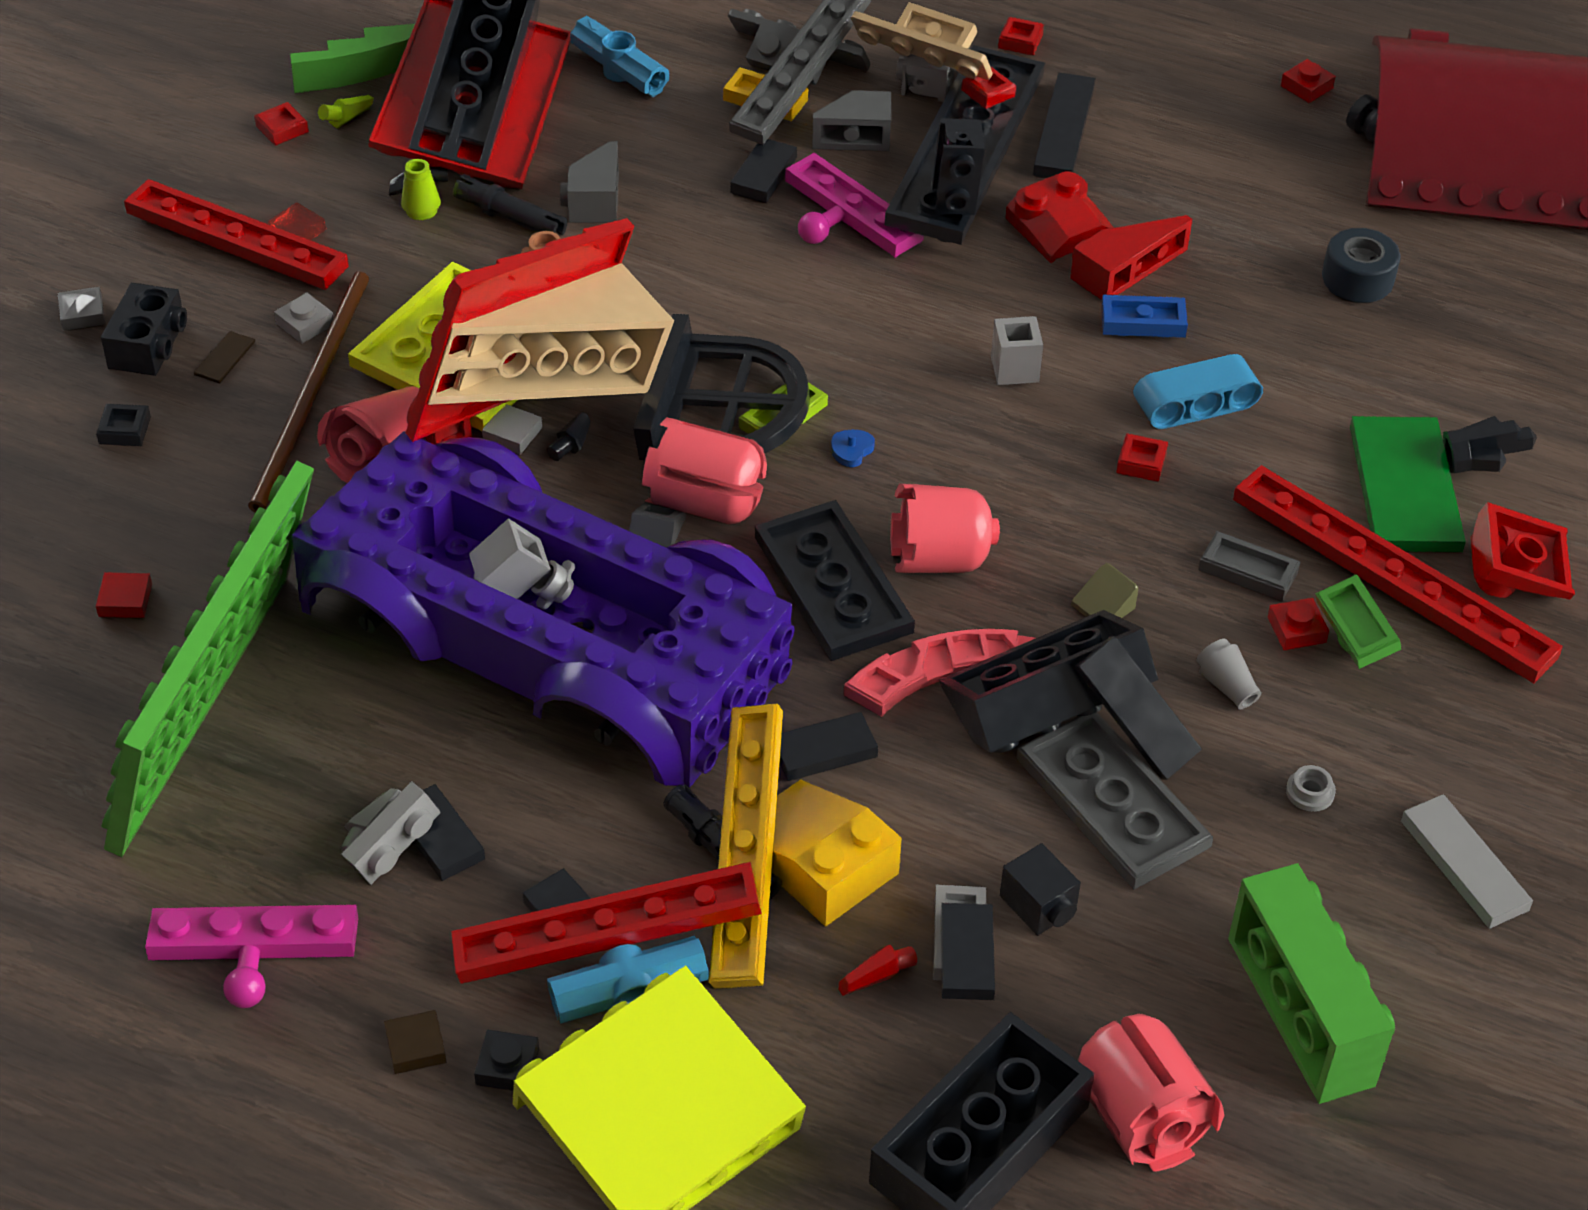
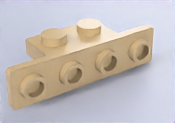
[851,2,993,80]

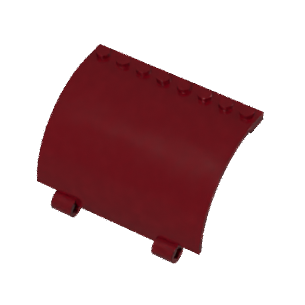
[1366,28,1588,230]

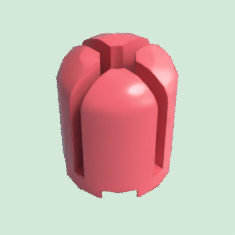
[642,417,767,524]
[1078,1013,1224,1172]

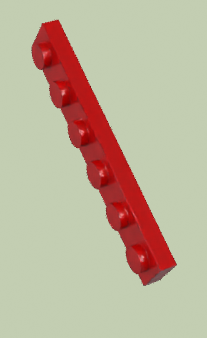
[124,179,349,290]
[451,862,762,984]

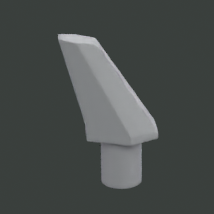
[340,788,401,852]

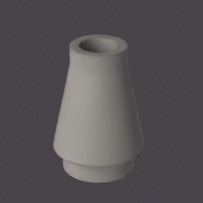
[1197,639,1262,709]

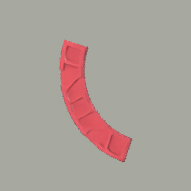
[843,629,1036,717]

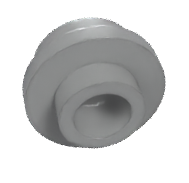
[1286,765,1336,812]

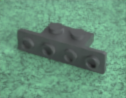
[728,9,871,85]

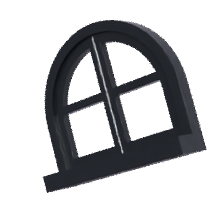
[633,314,810,461]

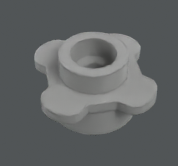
[531,560,575,610]

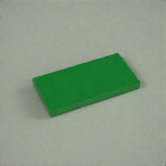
[1350,416,1466,552]

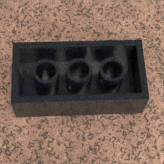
[869,1012,1095,1210]

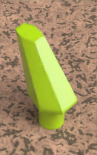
[318,95,374,128]

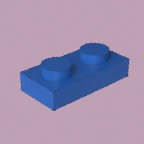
[1101,295,1188,338]

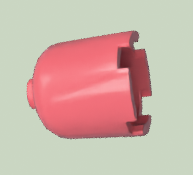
[890,484,1000,573]

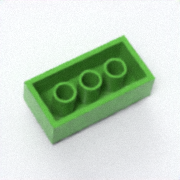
[1228,863,1395,1104]

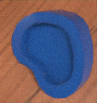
[831,429,875,467]

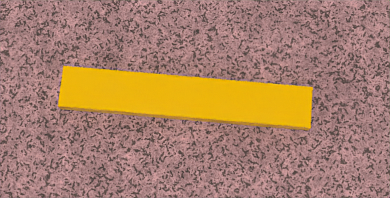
[709,704,783,989]

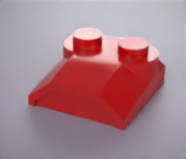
[1005,172,1114,263]
[1471,502,1575,600]

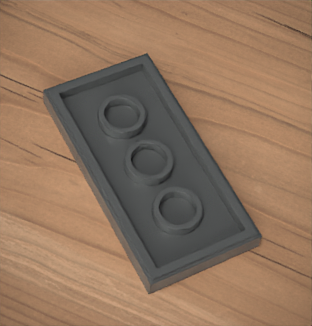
[1016,713,1213,890]

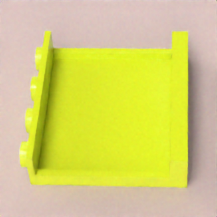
[513,965,806,1210]

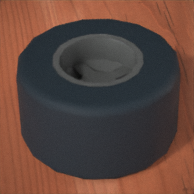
[1322,228,1401,303]

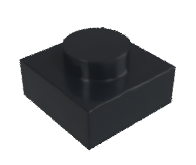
[474,1029,539,1091]

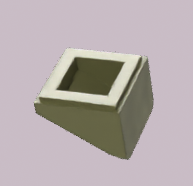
[1071,563,1138,618]

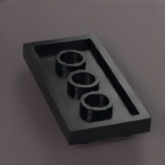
[755,500,915,661]

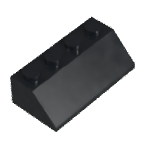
[939,610,1159,753]

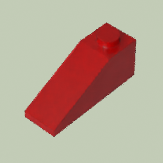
[1070,215,1193,300]

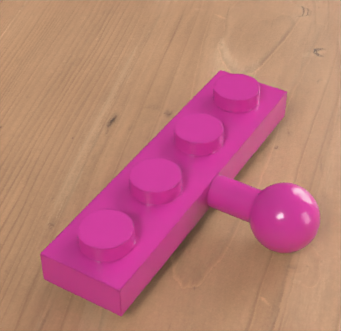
[785,153,924,257]
[145,905,358,1008]

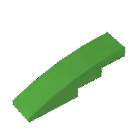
[290,24,415,93]

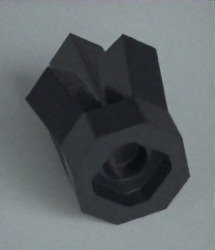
[1443,416,1537,473]

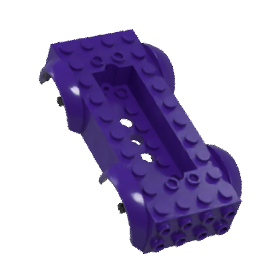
[292,431,794,788]

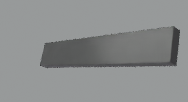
[729,0,872,145]

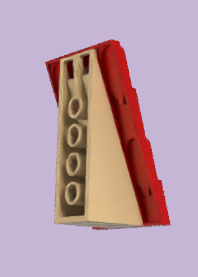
[405,218,674,442]

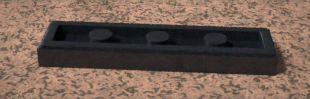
[1033,72,1096,178]

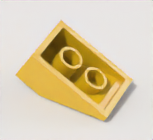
[772,779,902,927]

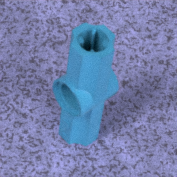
[570,16,669,98]
[547,936,709,1024]

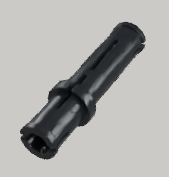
[453,174,567,237]
[663,784,782,900]

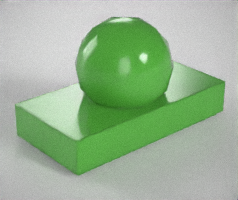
[1315,574,1402,669]

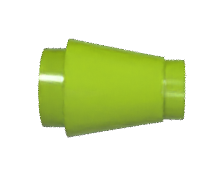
[401,159,441,220]

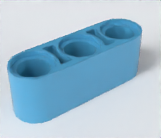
[1133,354,1263,429]

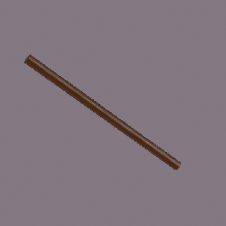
[248,271,369,513]

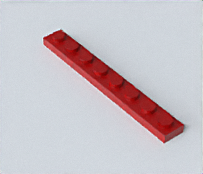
[1233,465,1563,684]

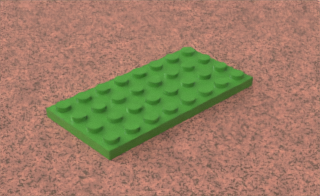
[101,461,314,857]

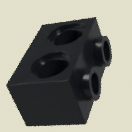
[101,282,187,376]

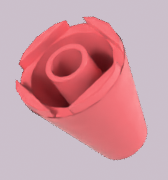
[317,386,419,483]

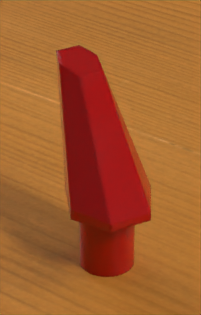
[838,945,917,996]

